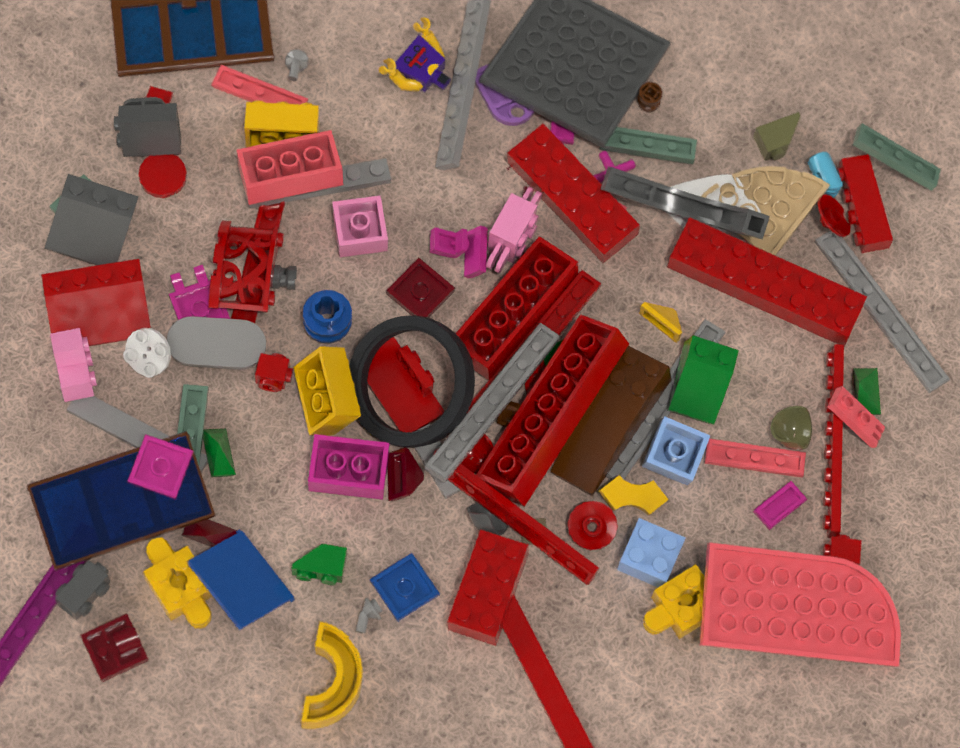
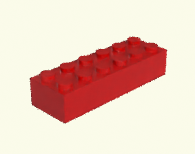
[507,123,640,263]
[456,236,579,380]

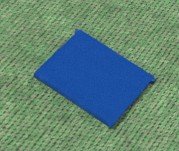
[187,529,295,631]

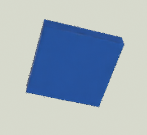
[370,553,440,622]

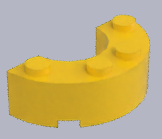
[301,622,362,729]

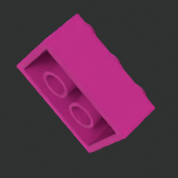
[308,434,389,500]

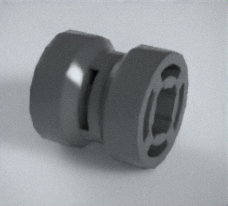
[272,265,297,290]

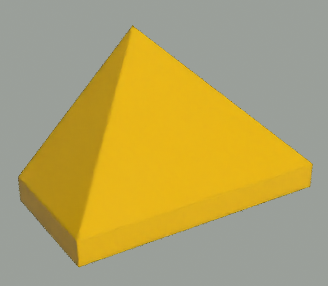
[639,302,682,343]

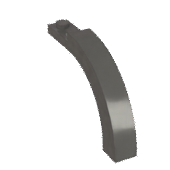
[601,166,770,240]

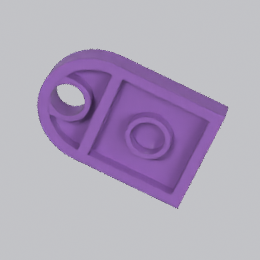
[475,64,535,126]

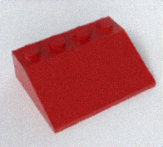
[41,259,151,346]

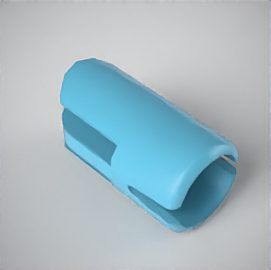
[808,152,843,198]

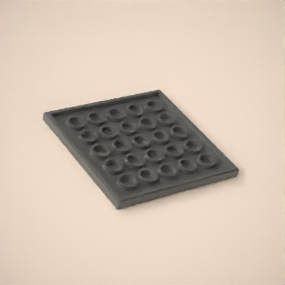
[480,0,671,148]

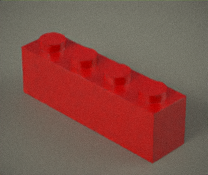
[836,154,893,253]

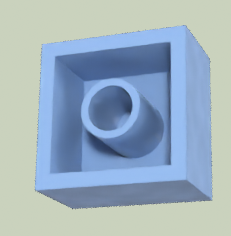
[642,416,710,486]
[617,518,685,587]

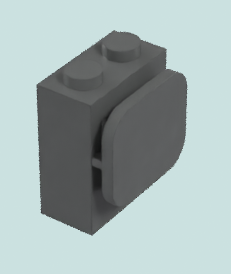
[114,97,181,157]

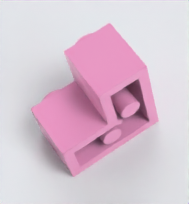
[50,328,97,402]

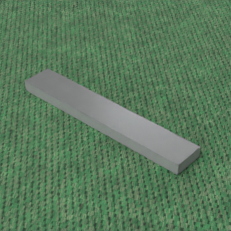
[67,396,208,473]

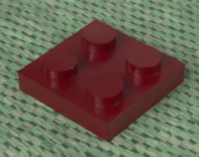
[386,258,455,318]

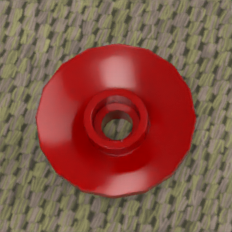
[818,194,851,237]
[568,501,618,550]

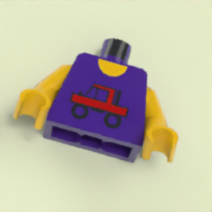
[379,17,451,92]

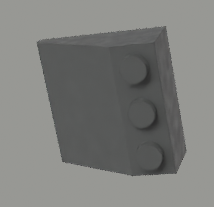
[44,174,139,265]

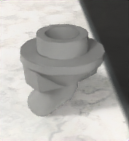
[285,49,309,81]
[356,598,383,634]

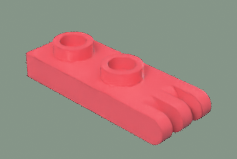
[827,386,885,448]

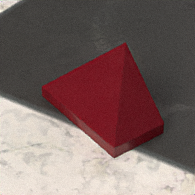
[387,447,424,501]
[181,519,238,547]

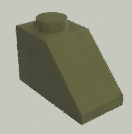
[753,112,801,161]

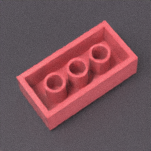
[237,130,343,205]

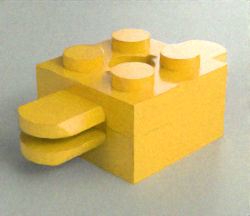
[143,538,213,629]
[643,564,705,639]

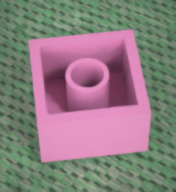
[332,195,388,258]

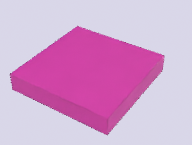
[128,434,194,499]

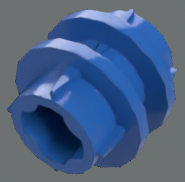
[303,290,352,344]

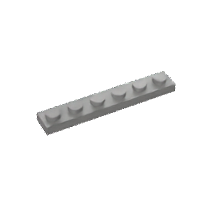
[249,158,391,208]

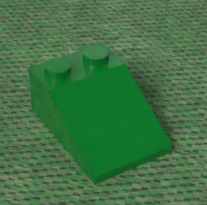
[667,335,739,425]

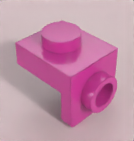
[430,227,469,258]

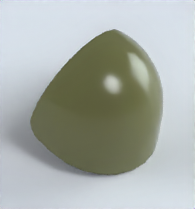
[770,406,812,450]

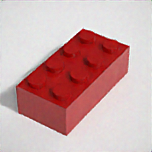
[447,529,529,646]

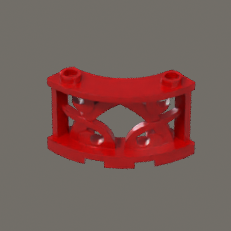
[208,220,284,312]

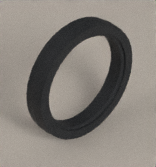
[349,315,475,448]

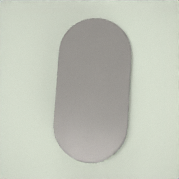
[167,316,266,370]

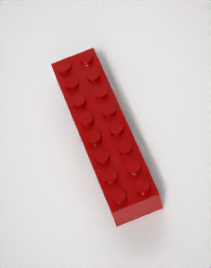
[667,217,867,347]
[476,314,629,507]

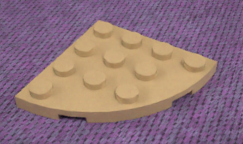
[701,166,830,255]

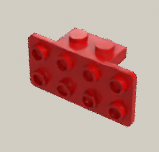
[367,337,444,432]

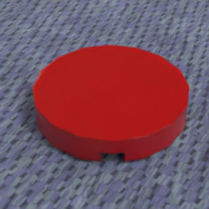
[138,154,187,198]

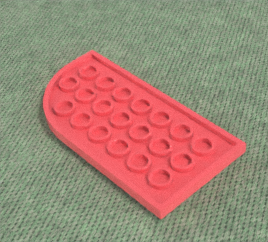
[700,543,901,667]

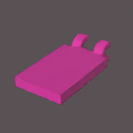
[169,264,230,320]

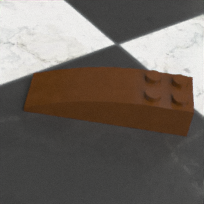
[550,345,672,496]

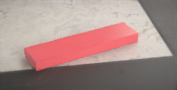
[211,65,308,104]
[704,439,806,478]

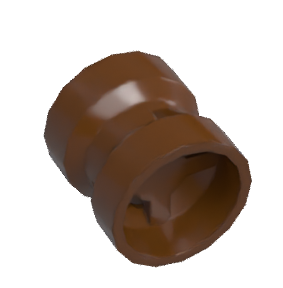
[637,82,663,113]

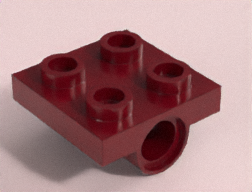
[80,614,149,682]

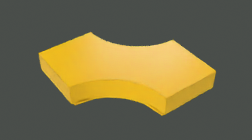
[599,475,669,515]

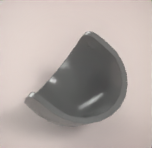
[467,502,508,535]

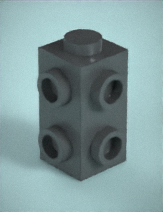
[55,560,110,620]

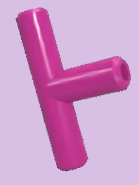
[593,151,636,183]

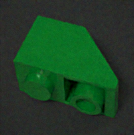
[292,544,347,585]

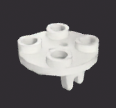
[123,328,171,378]

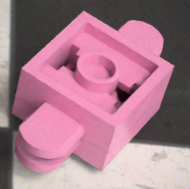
[486,187,542,273]

